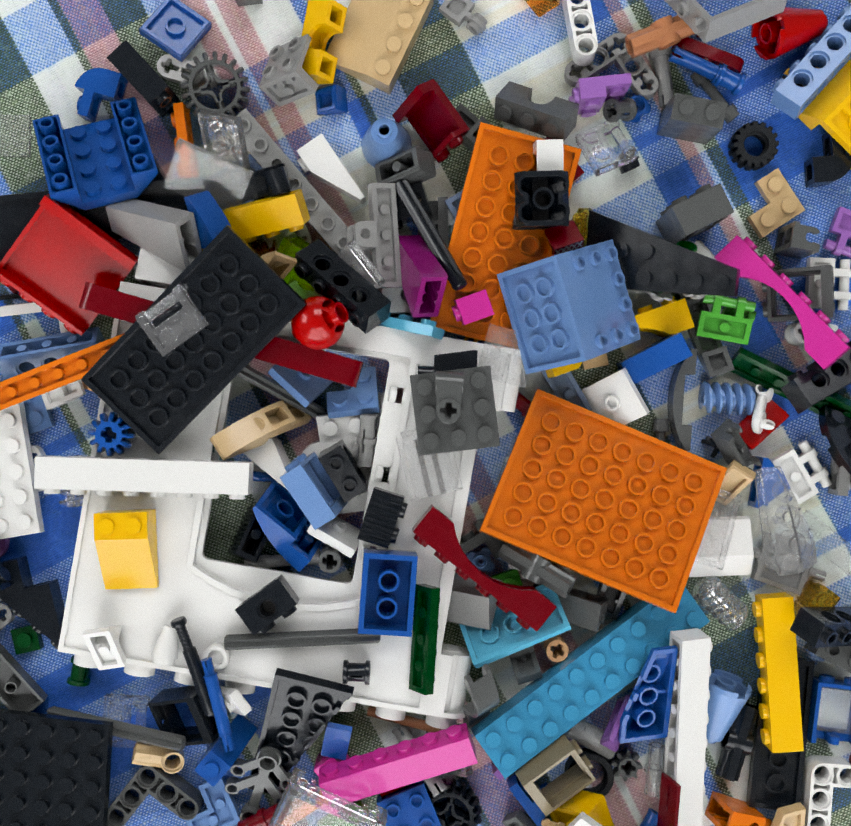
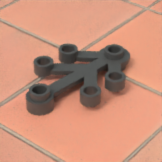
[225,747,296,820]

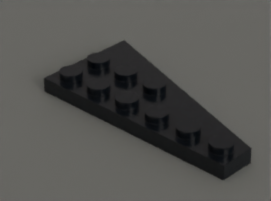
[586,210,740,297]

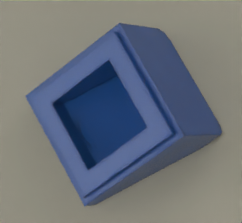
[315,84,348,116]

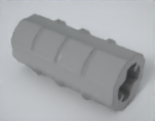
[564,720,616,759]

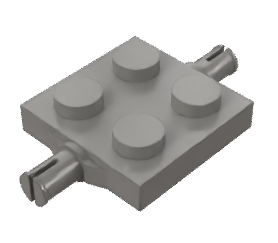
[750,531,826,595]

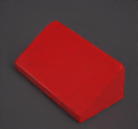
[738,400,789,450]

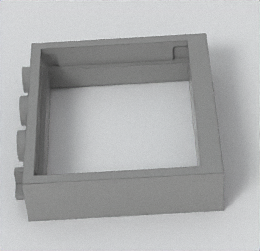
[664,0,787,43]

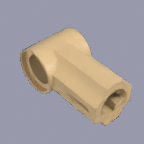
[132,741,185,774]

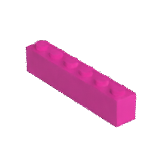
[319,723,478,809]

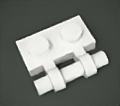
[805,257,851,311]
[770,440,832,505]

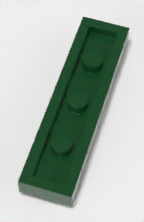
[409,584,440,695]

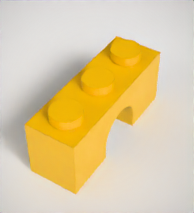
[301,0,347,84]

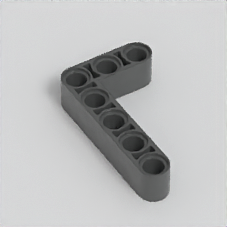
[107,765,204,826]

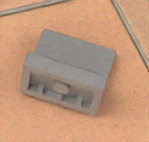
[259,34,318,107]

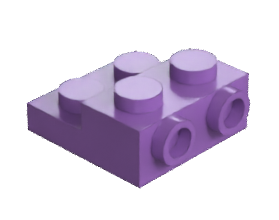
[568,73,632,117]

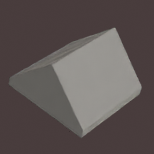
[447,572,503,631]

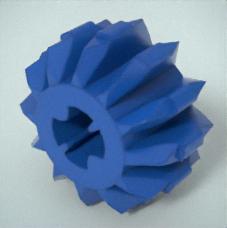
[88,411,136,457]

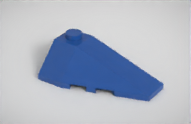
[618,645,678,744]

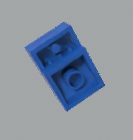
[252,479,322,572]

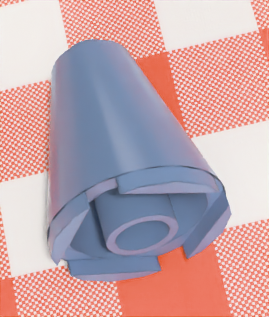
[362,118,412,168]
[706,669,752,744]

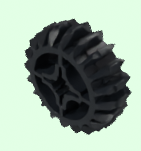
[428,778,482,826]

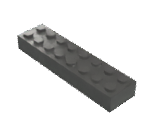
[0,643,48,712]

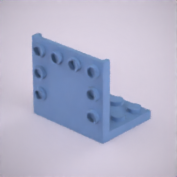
[497,239,641,374]

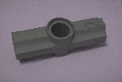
[498,542,577,598]

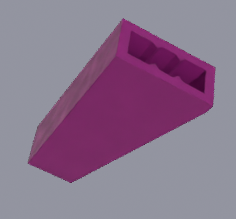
[399,235,448,318]

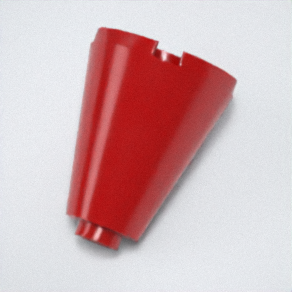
[751,7,828,60]

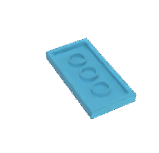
[459,585,572,669]

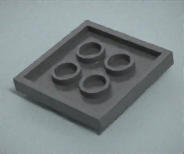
[410,365,500,456]

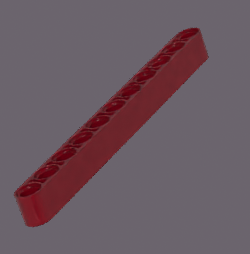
[79,282,363,388]

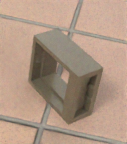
[515,734,596,816]

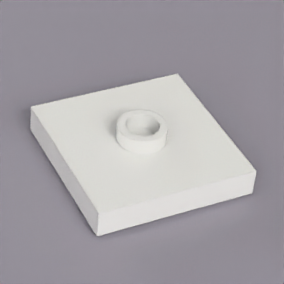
[582,368,650,425]
[307,516,360,558]

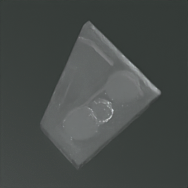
[478,324,526,388]

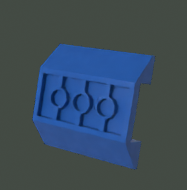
[32,97,158,210]

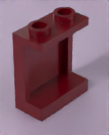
[392,79,470,163]

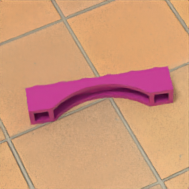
[714,235,851,369]

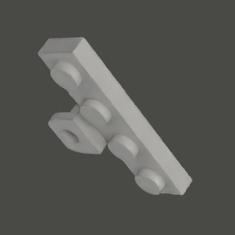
[346,183,402,288]

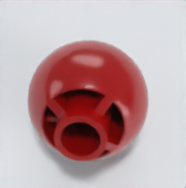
[291,296,349,350]

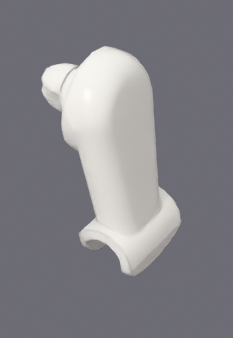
[751,384,775,434]

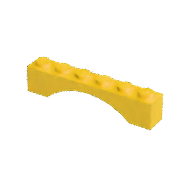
[545,296,695,378]

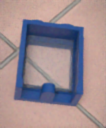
[807,673,851,745]

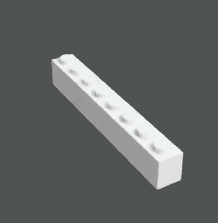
[34,455,253,500]
[664,628,713,826]

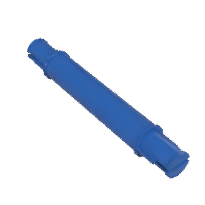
[201,657,235,752]

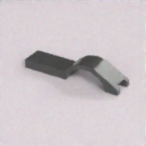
[463,664,500,735]

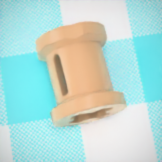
[543,635,569,662]

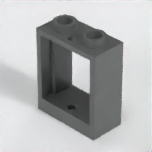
[762,265,835,323]

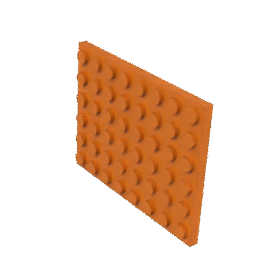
[479,388,727,613]

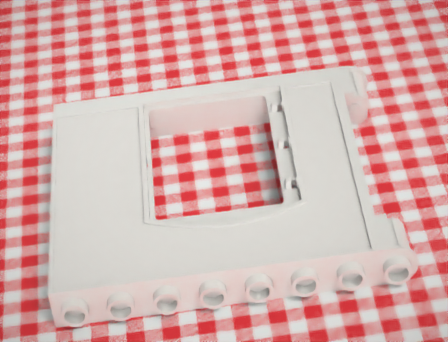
[57,281,523,729]

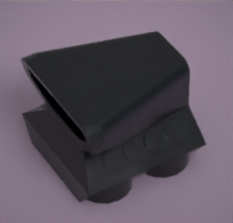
[512,170,570,230]

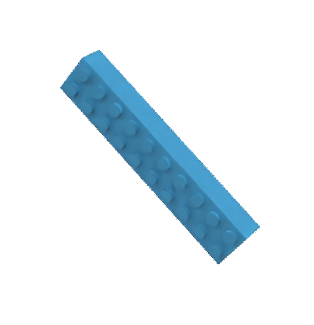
[471,587,710,779]

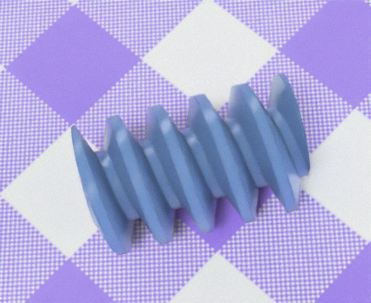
[698,381,756,415]

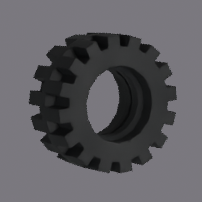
[728,121,779,171]

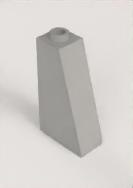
[105,199,202,271]

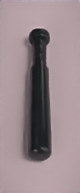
[170,616,214,717]

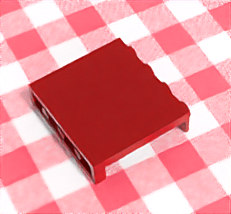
[0,194,139,336]

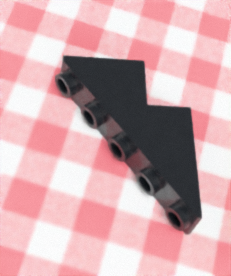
[0,556,65,649]

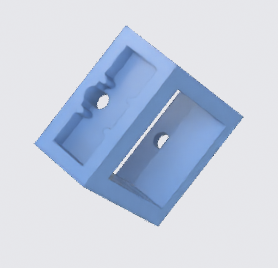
[280,452,348,530]

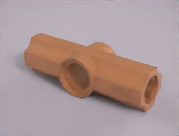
[625,15,695,59]

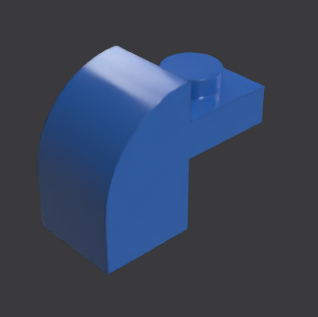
[75,68,128,123]

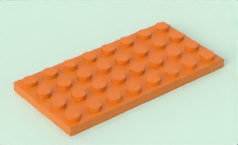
[430,122,582,350]

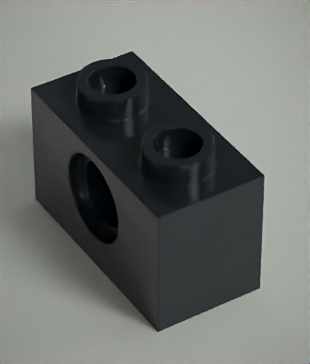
[235,574,300,636]

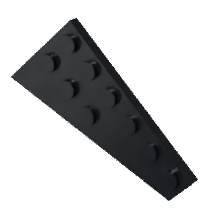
[248,668,354,794]

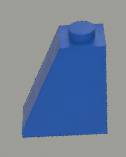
[616,332,693,384]
[194,714,258,787]

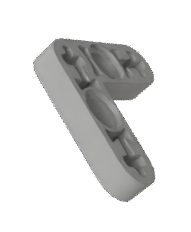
[564,33,659,100]

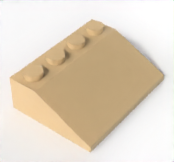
[326,0,434,94]

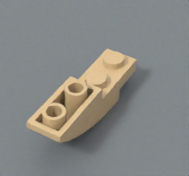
[210,400,312,461]

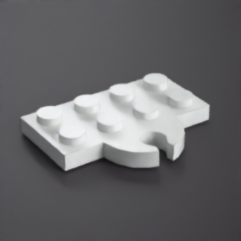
[302,414,374,514]

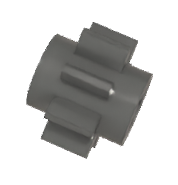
[609,747,643,782]

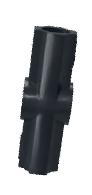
[715,702,759,782]

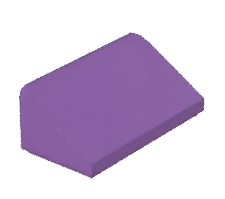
[600,694,631,752]

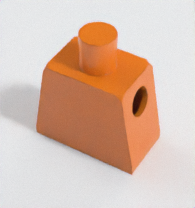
[705,791,772,826]

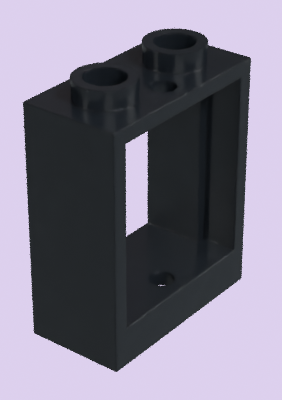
[107,40,181,118]
[147,686,219,746]

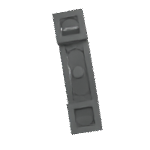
[676,293,735,378]
[667,349,697,451]

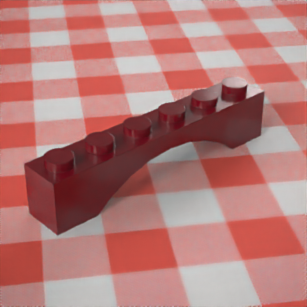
[412,504,557,632]

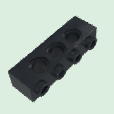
[294,239,391,334]
[781,341,851,414]
[790,606,851,648]

